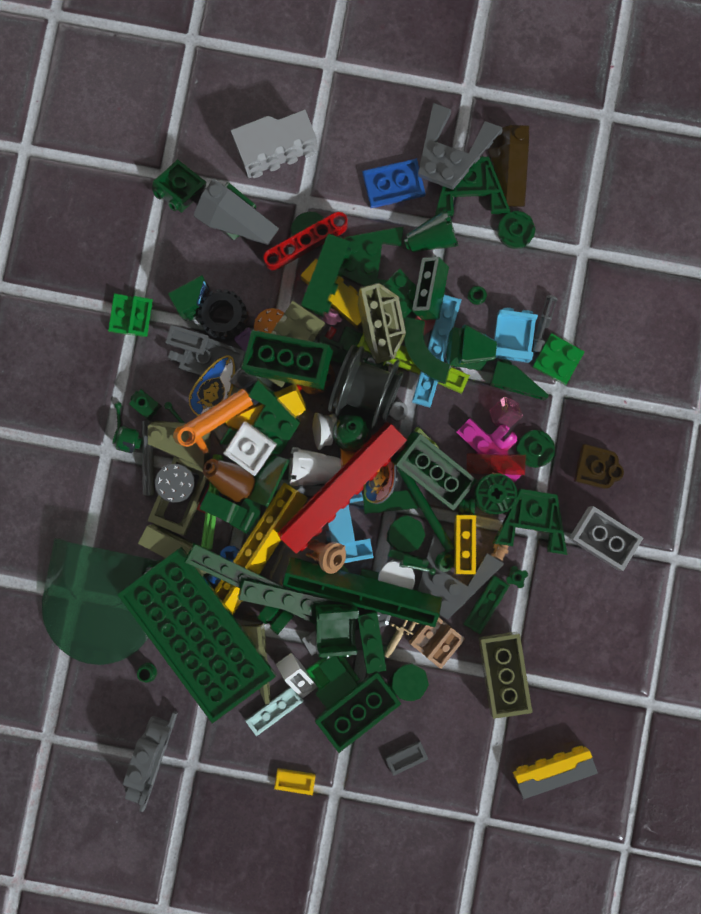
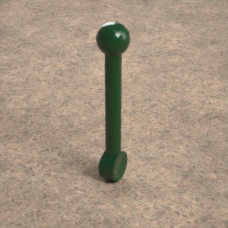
[114,402,122,430]
[164,402,184,423]
[399,562,436,575]

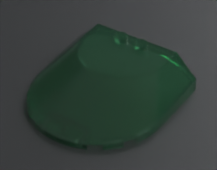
[42,538,163,665]

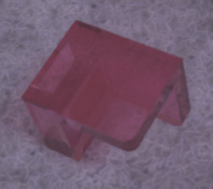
[490,397,523,428]

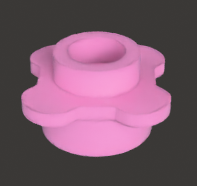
[322,308,342,325]

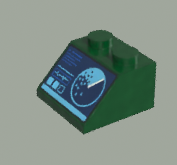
[168,275,209,321]

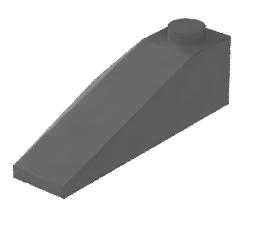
[193,178,279,245]

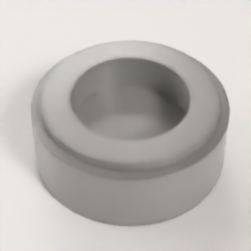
[389,401,408,421]

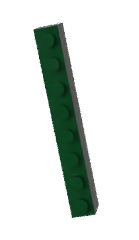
[283,557,442,627]

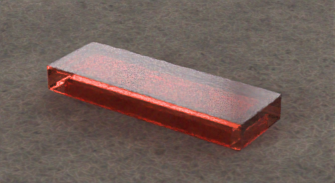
[467,453,526,475]

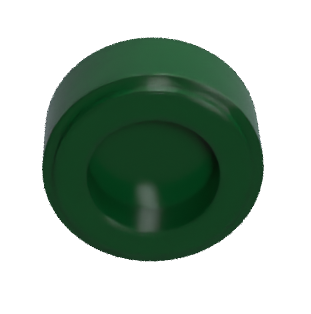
[435,552,454,572]

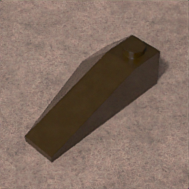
[488,125,529,207]

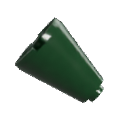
[404,209,459,252]

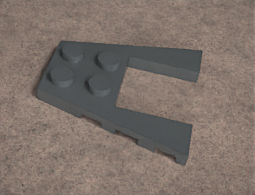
[418,103,502,190]
[417,526,504,619]

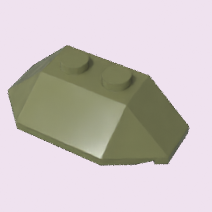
[358,283,406,364]

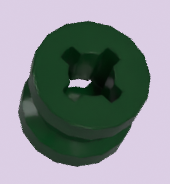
[457,496,475,515]

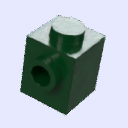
[129,389,162,420]

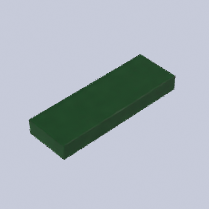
[363,490,419,514]
[463,575,510,635]

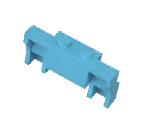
[326,491,374,563]

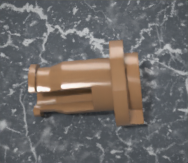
[306,539,346,574]

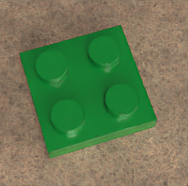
[532,333,585,385]

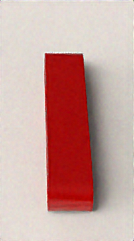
[264,212,348,271]

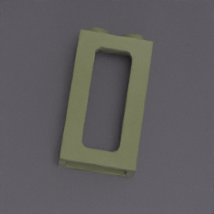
[148,456,209,536]
[138,524,208,575]

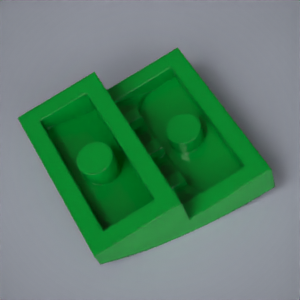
[108,293,153,337]

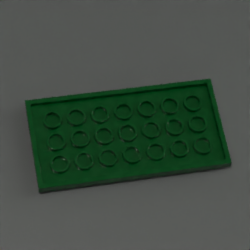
[117,547,277,724]

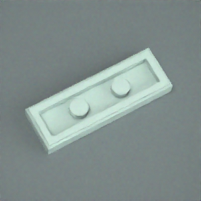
[245,687,304,736]

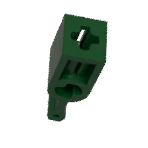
[200,491,255,531]

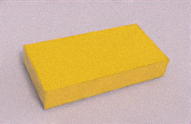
[274,768,316,795]

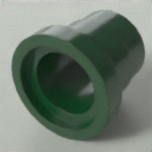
[137,663,157,683]

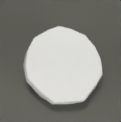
[312,413,337,450]
[378,559,415,589]

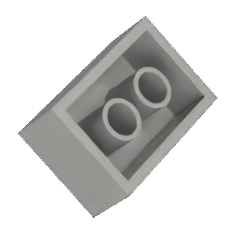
[569,506,643,571]

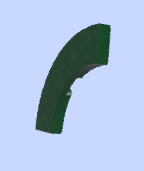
[404,317,451,384]

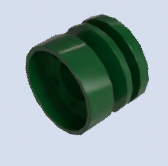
[473,473,517,514]

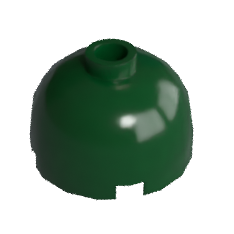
[333,412,371,452]

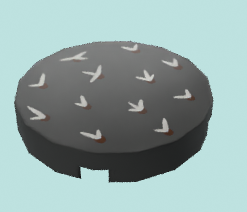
[155,464,195,502]

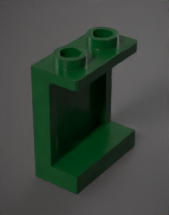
[315,604,359,659]

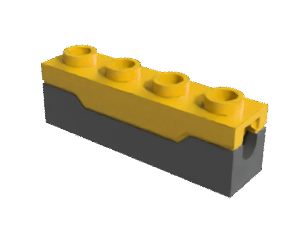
[513,746,598,800]

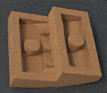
[409,618,465,669]

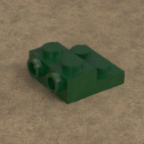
[152,159,207,213]
[383,269,417,319]

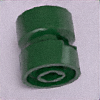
[257,606,294,635]

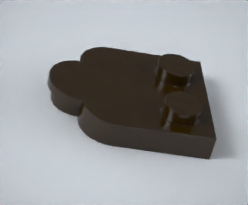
[574,444,624,489]

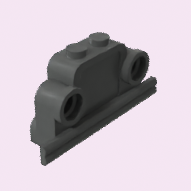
[123,711,178,812]

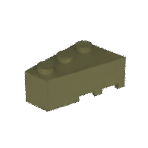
[148,420,211,468]

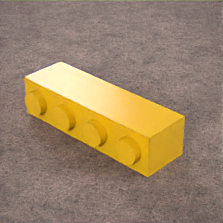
[301,259,362,329]
[226,384,306,430]

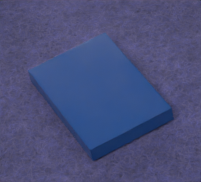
[362,158,426,208]

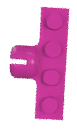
[457,418,526,482]

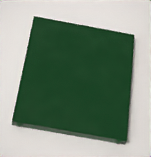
[244,454,289,507]

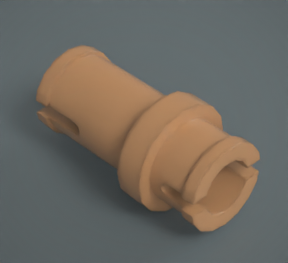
[491,544,509,561]

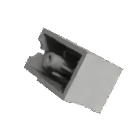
[231,110,318,178]

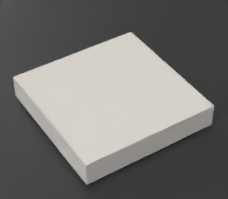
[223,421,277,476]

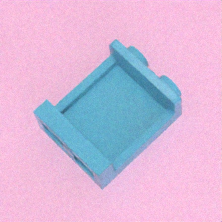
[494,308,538,363]

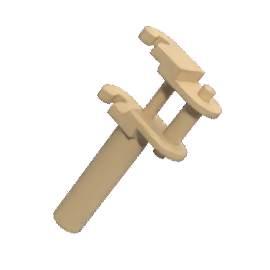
[384,620,419,658]

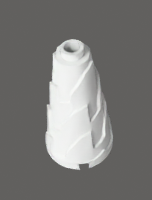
[288,447,341,486]

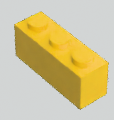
[454,515,476,574]

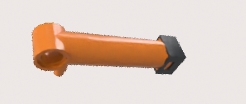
[173,381,259,454]

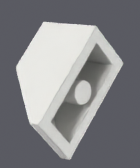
[276,653,317,698]

